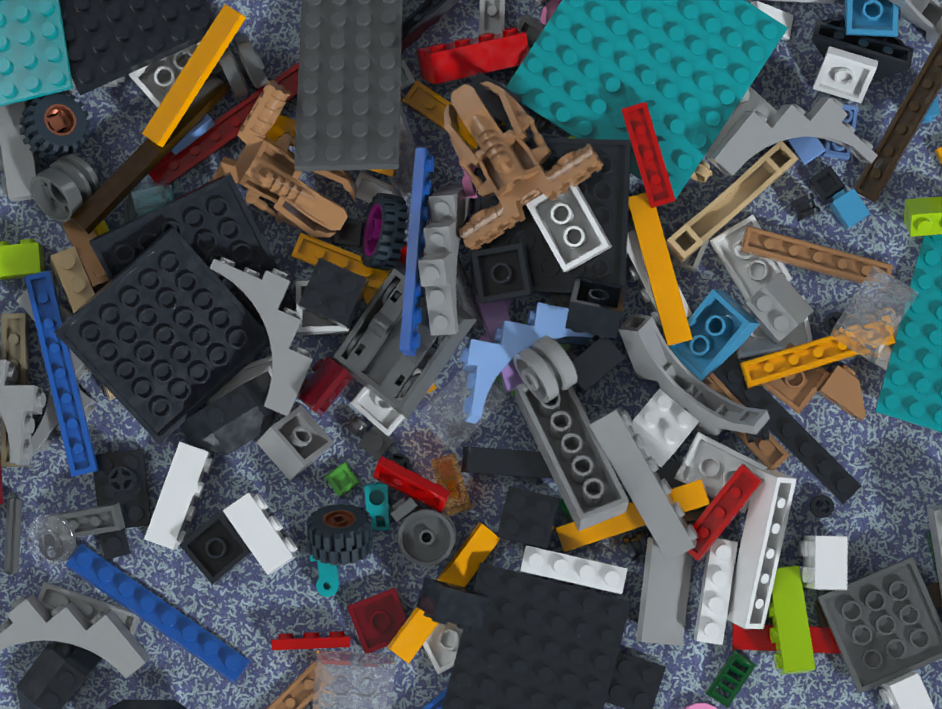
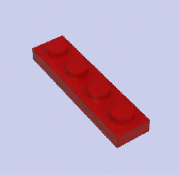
[621,102,676,208]
[687,464,764,561]

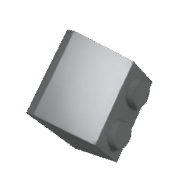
[742,273,814,344]
[256,405,334,480]

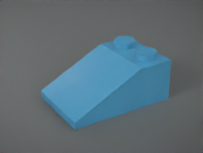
[843,0,899,37]
[669,289,760,381]

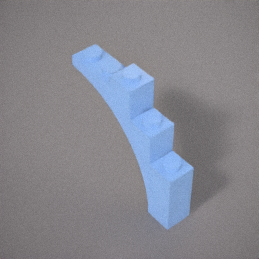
[460,302,595,424]

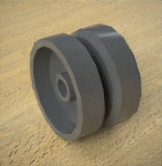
[219,33,268,98]
[398,507,457,566]

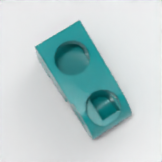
[364,483,390,531]
[310,555,340,597]

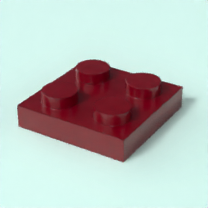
[347,587,407,655]

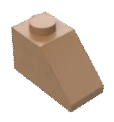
[817,365,866,421]

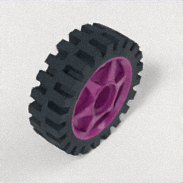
[360,193,408,271]

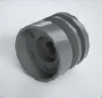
[30,153,100,222]

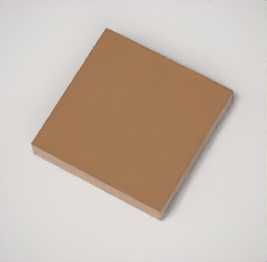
[761,342,830,414]

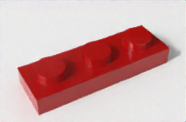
[373,456,451,513]
[271,631,351,650]

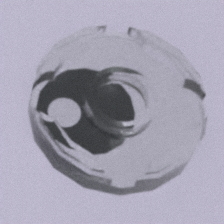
[27,514,76,565]

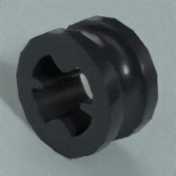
[823,312,848,335]
[809,495,834,518]

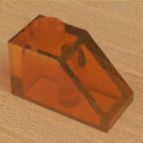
[430,453,472,516]

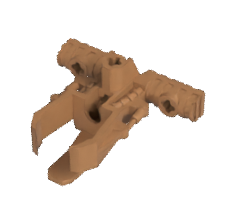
[209,80,358,238]
[444,81,603,251]

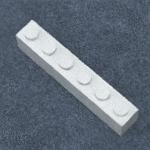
[726,469,796,629]

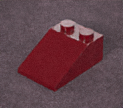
[297,356,353,416]

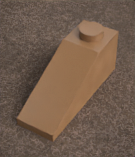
[61,219,110,292]

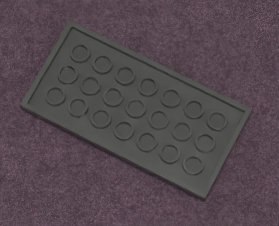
[294,0,403,171]

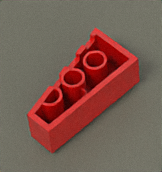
[416,27,529,84]

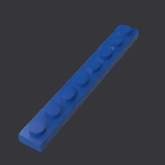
[399,148,434,356]
[24,270,99,477]
[66,544,250,684]

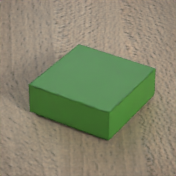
[324,462,360,498]

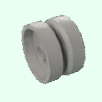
[514,335,578,403]

